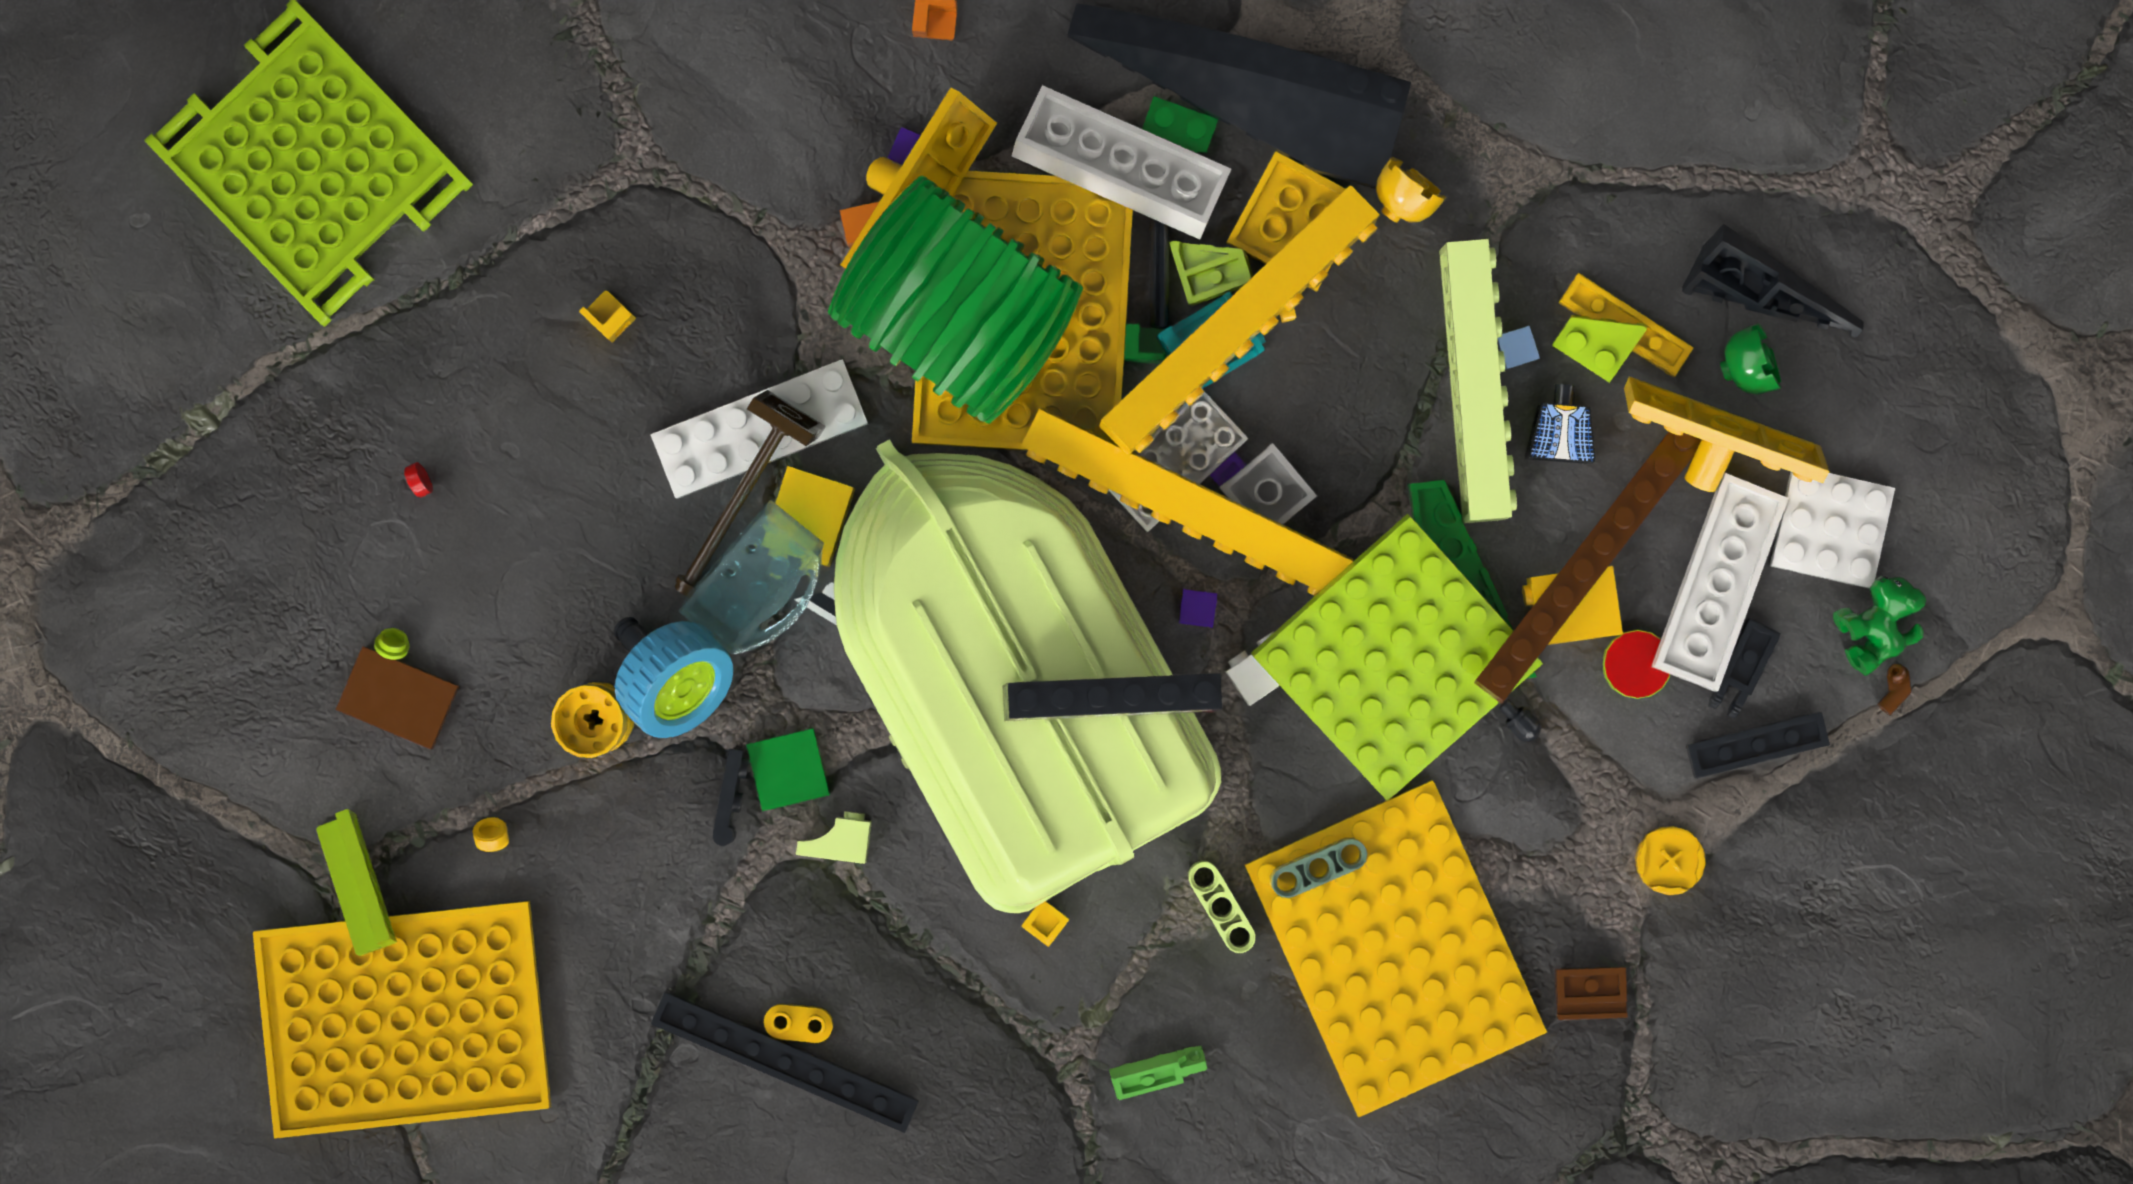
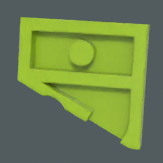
[1169,241,1253,306]
[1552,315,1648,383]

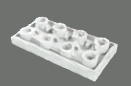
[1108,392,1248,532]

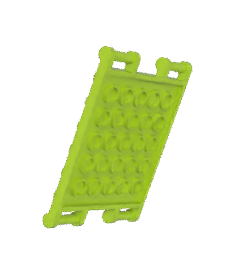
[144,0,473,327]

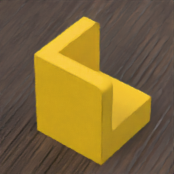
[579,291,636,343]

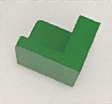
[1124,324,1166,364]

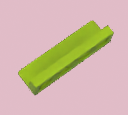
[316,809,397,956]

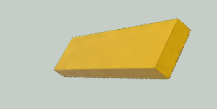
[1558,273,1694,377]

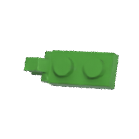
[1109,1046,1207,1100]

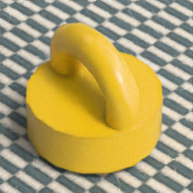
[472,818,509,852]

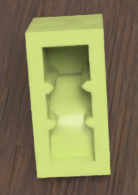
[796,811,872,864]

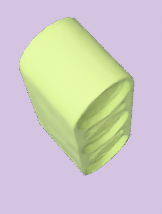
[1188,860,1255,953]

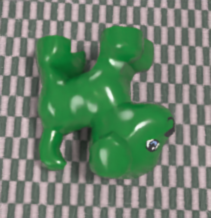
[1833,576,1926,676]

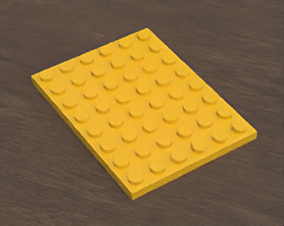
[912,171,1133,450]
[1244,780,1547,1118]
[253,901,552,1139]

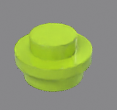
[374,628,410,660]

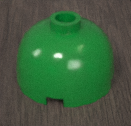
[1720,323,1782,395]

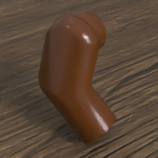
[1877,663,1911,716]

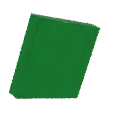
[746,728,830,812]

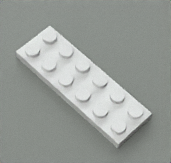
[650,359,868,499]
[1651,473,1789,691]

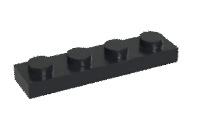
[1686,711,1830,779]

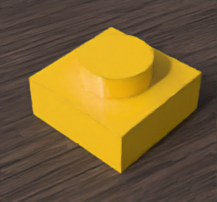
[1021,901,1070,947]

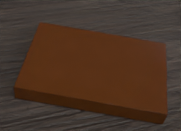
[336,646,459,750]

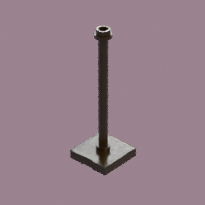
[674,390,826,597]

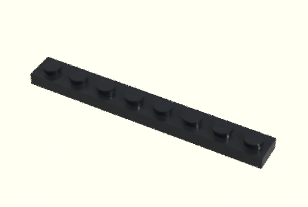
[651,991,919,1133]

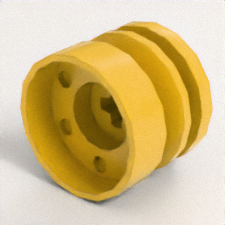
[551,682,634,758]

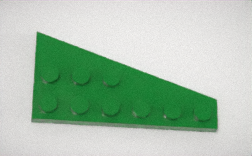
[1408,480,1537,679]

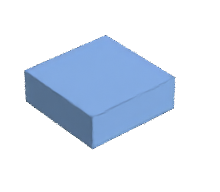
[1497,326,1540,370]

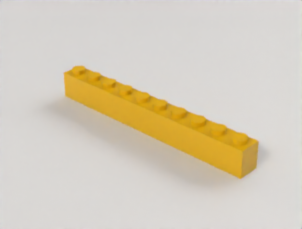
[1099,185,1380,456]
[1021,408,1353,596]

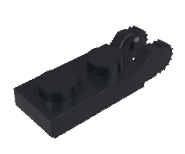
[1708,618,1781,719]

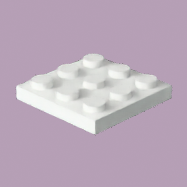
[1769,471,1895,589]

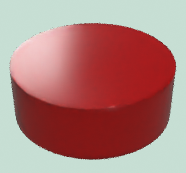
[404,462,433,498]

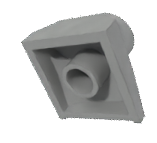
[1220,443,1317,525]

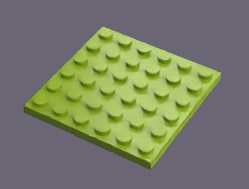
[1251,513,1543,801]

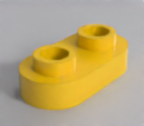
[764,1003,834,1043]

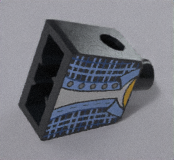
[1525,384,1595,464]

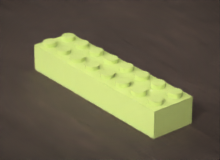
[1439,239,1517,523]

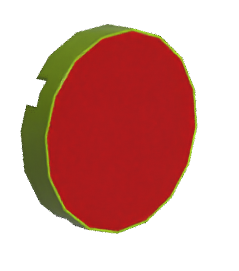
[1603,630,1670,699]

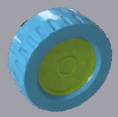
[614,617,733,738]

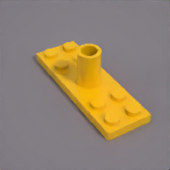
[840,88,997,269]
[1624,376,1829,492]

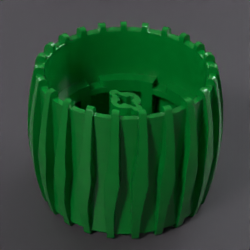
[828,175,1083,424]

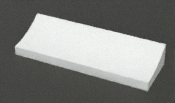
[1012,85,1231,239]

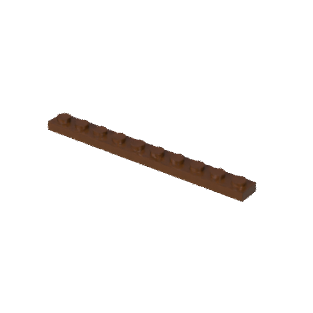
[1474,432,1702,704]

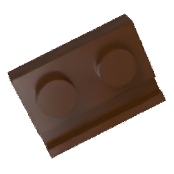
[1555,966,1628,1020]

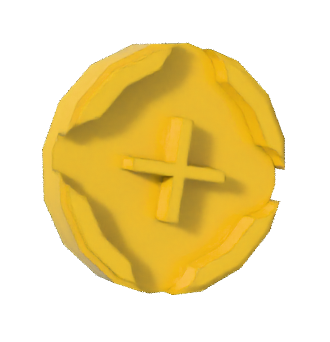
[1635,826,1706,895]

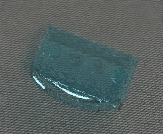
[678,500,824,655]

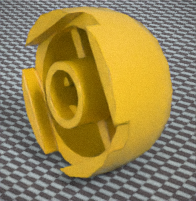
[1375,157,1446,223]

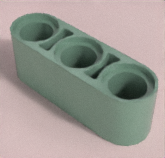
[1270,837,1367,898]

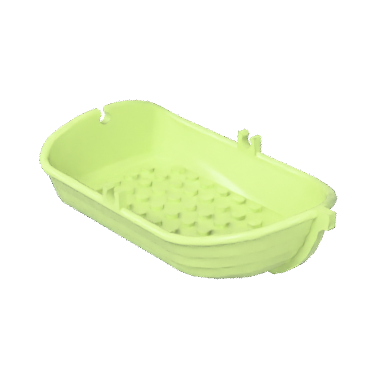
[834,439,1221,913]

